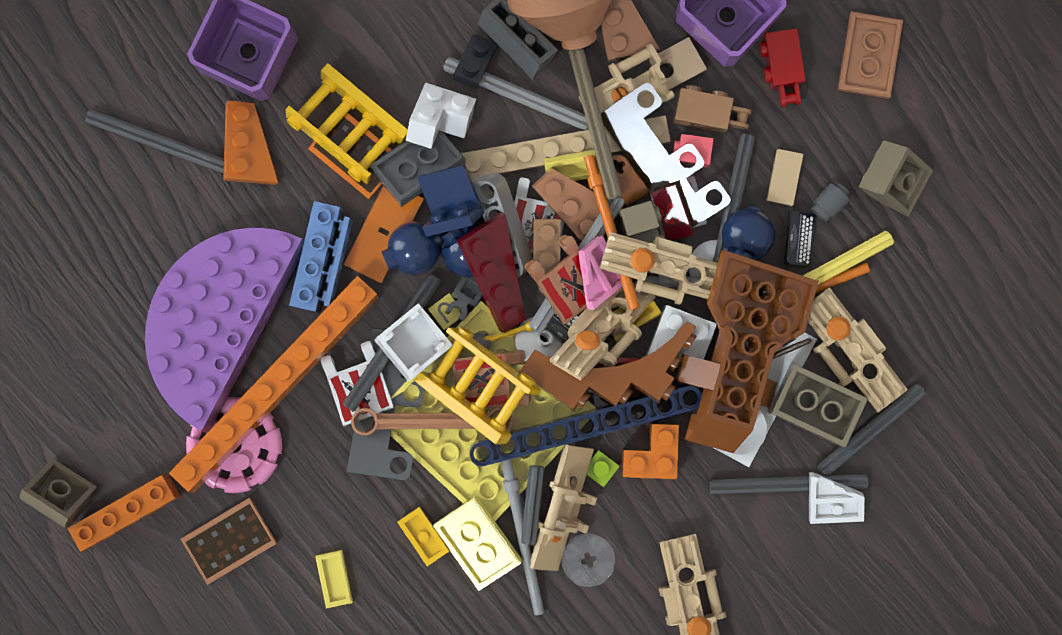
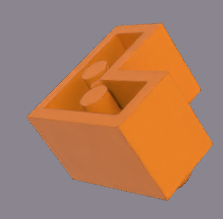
[621,424,679,479]

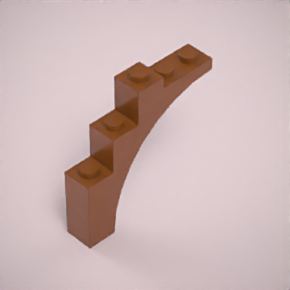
[519,321,697,411]

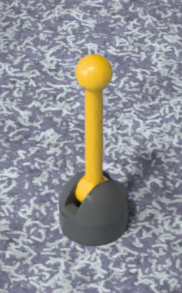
[473,321,533,350]

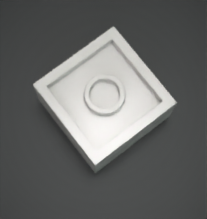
[374,303,453,382]

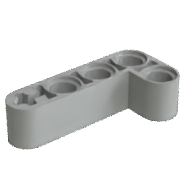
[471,173,533,278]

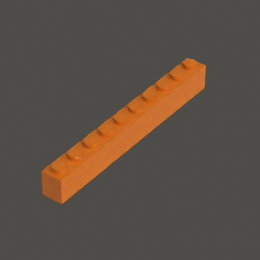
[169,276,379,493]

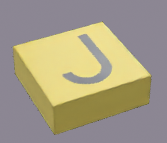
[428,293,460,330]

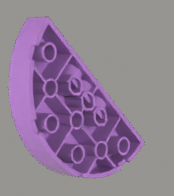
[145,228,304,433]

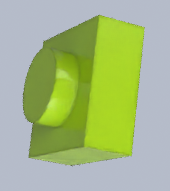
[587,450,620,487]

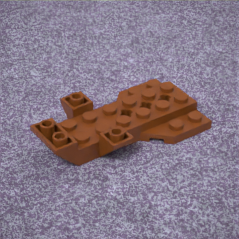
[676,251,819,453]

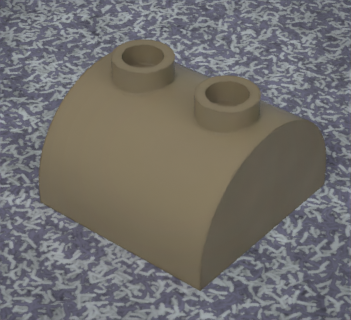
[20,458,97,529]

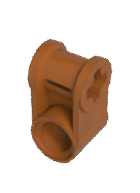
[612,155,649,208]

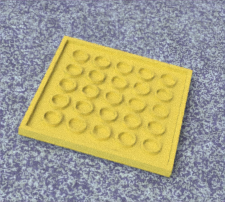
[390,301,596,521]

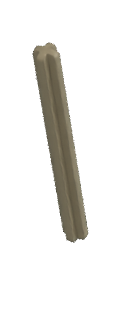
[569,48,622,200]

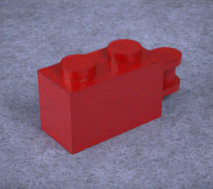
[759,29,806,108]

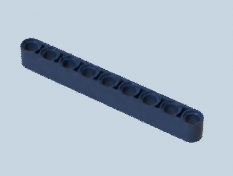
[469,384,702,466]

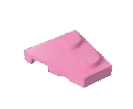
[578,236,622,310]

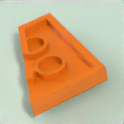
[223,100,278,185]

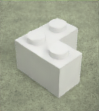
[406,83,476,149]

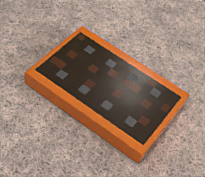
[308,113,392,200]

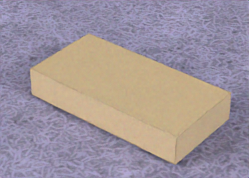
[766,149,803,207]

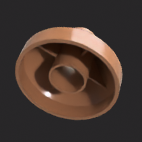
[507,0,612,50]

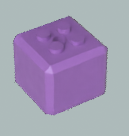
[187,0,298,101]
[675,0,786,67]

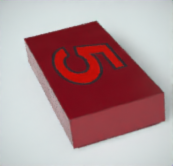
[651,183,694,241]

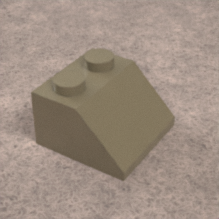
[859,140,933,217]

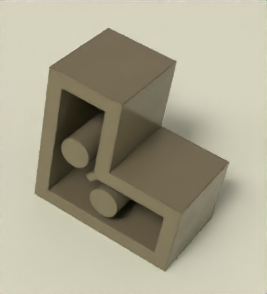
[618,201,665,243]

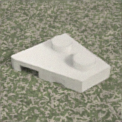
[809,472,864,524]

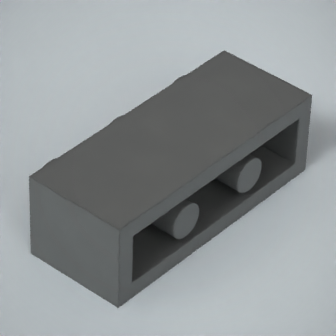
[477,0,558,79]

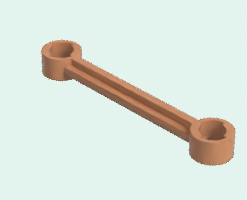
[351,407,513,435]

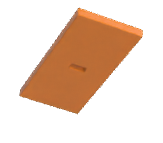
[344,186,424,284]

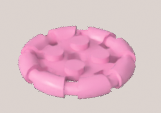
[186,397,282,493]

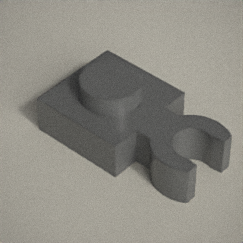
[445,277,482,322]

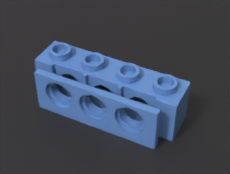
[289,201,353,313]

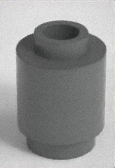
[811,183,850,223]

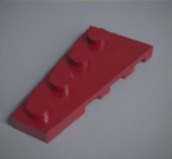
[457,213,526,333]

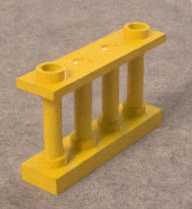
[286,63,408,184]
[415,327,541,444]

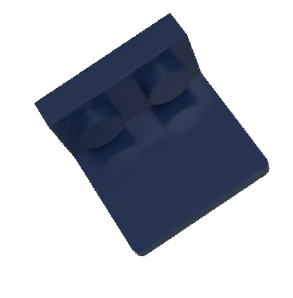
[418,164,485,237]

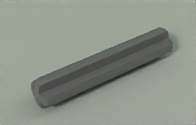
[521,465,545,545]

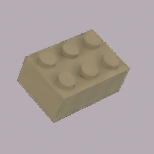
[768,364,868,448]

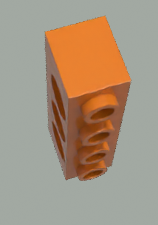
[67,474,181,552]

